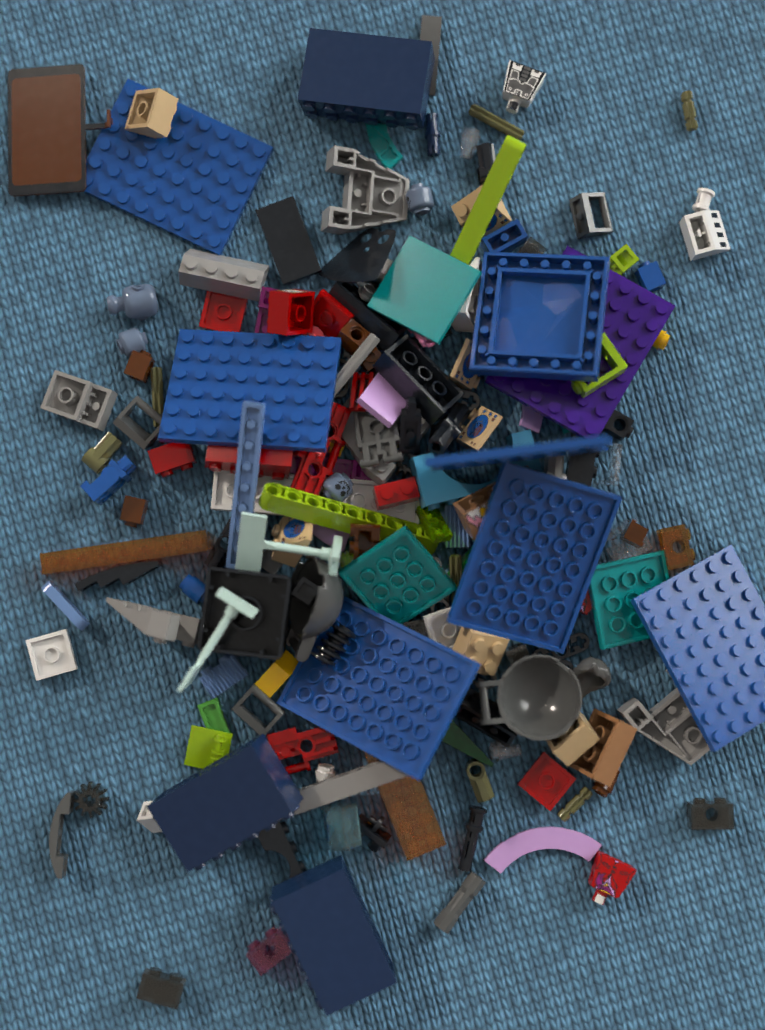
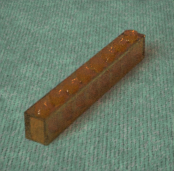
[40,530,211,575]

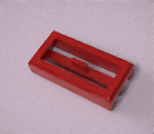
[349,372,375,412]

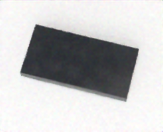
[255,196,322,286]

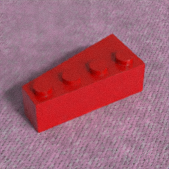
[205,445,293,481]

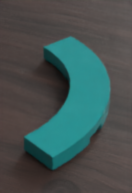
[366,123,403,170]

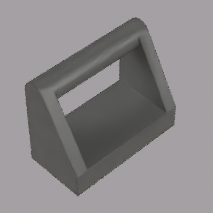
[569,192,613,239]
[113,395,162,450]
[231,684,285,735]

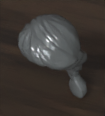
[573,657,611,699]

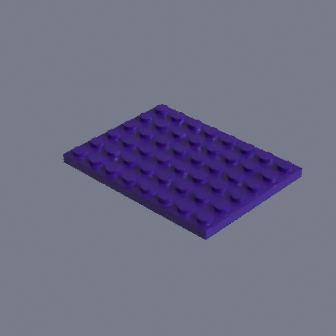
[485,245,675,438]

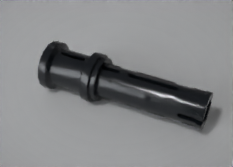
[458,805,488,872]

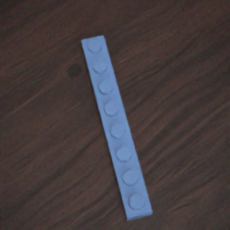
[226,401,266,571]

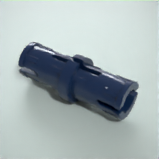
[425,113,441,157]

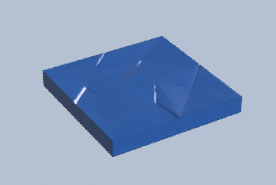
[469,252,610,382]

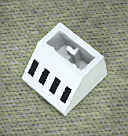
[679,210,730,261]

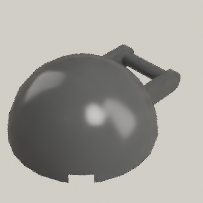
[286,555,344,662]
[476,654,582,741]

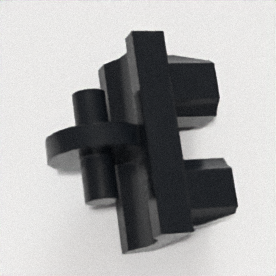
[351,813,392,853]

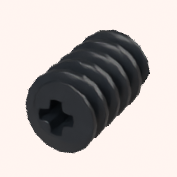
[311,620,356,667]

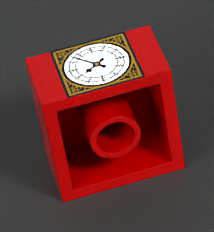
[267,289,315,336]

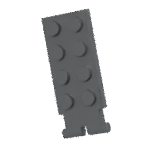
[349,372,403,468]

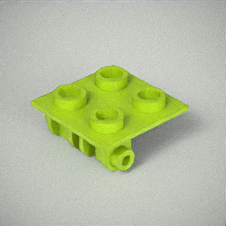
[184,725,233,769]

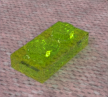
[415,506,453,543]

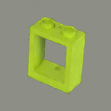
[571,332,628,398]

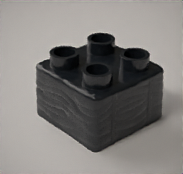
[198,567,294,660]

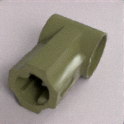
[81,432,123,474]
[465,758,495,803]

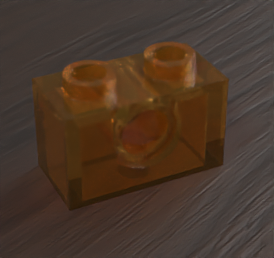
[656,524,695,570]

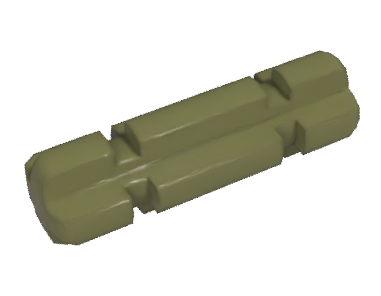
[681,90,698,131]
[557,787,593,822]

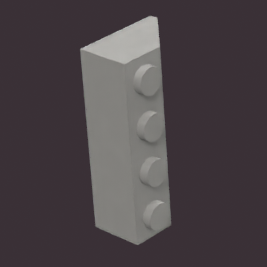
[178,249,269,302]

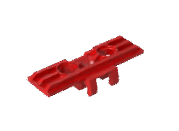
[290,402,351,495]
[267,726,339,774]

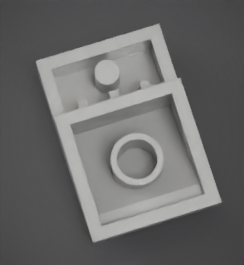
[40,370,118,432]

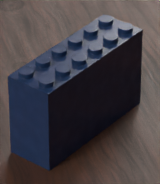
[298,28,435,130]
[147,733,304,872]
[269,855,397,1016]

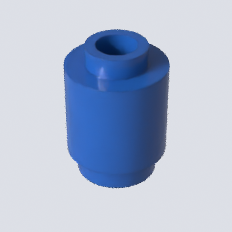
[179,574,206,604]

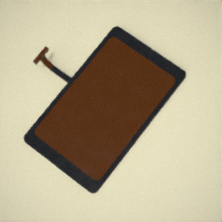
[8,64,113,197]

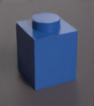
[634,261,666,292]

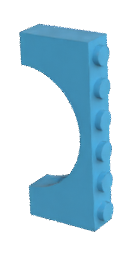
[409,429,542,511]

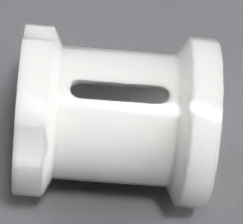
[692,188,715,212]

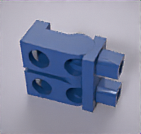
[80,455,137,505]

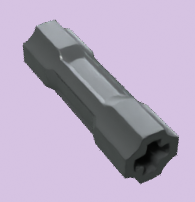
[433,871,486,934]

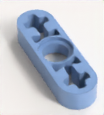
[41,580,90,631]

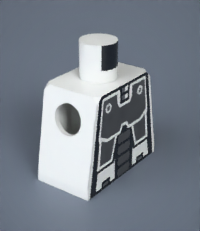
[502,60,546,114]

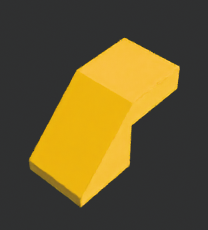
[255,650,299,698]

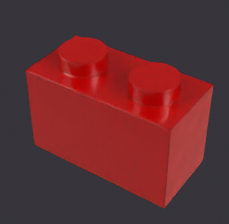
[148,443,197,478]
[372,476,420,511]

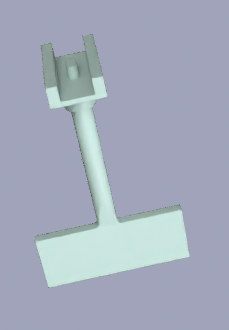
[235,512,343,576]
[177,587,259,692]

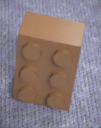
[569,708,638,787]

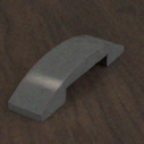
[420,15,442,96]
[49,790,75,879]

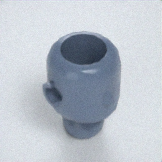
[107,284,158,320]

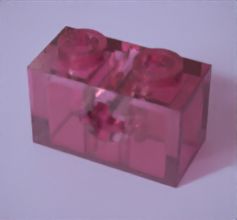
[246,926,292,976]

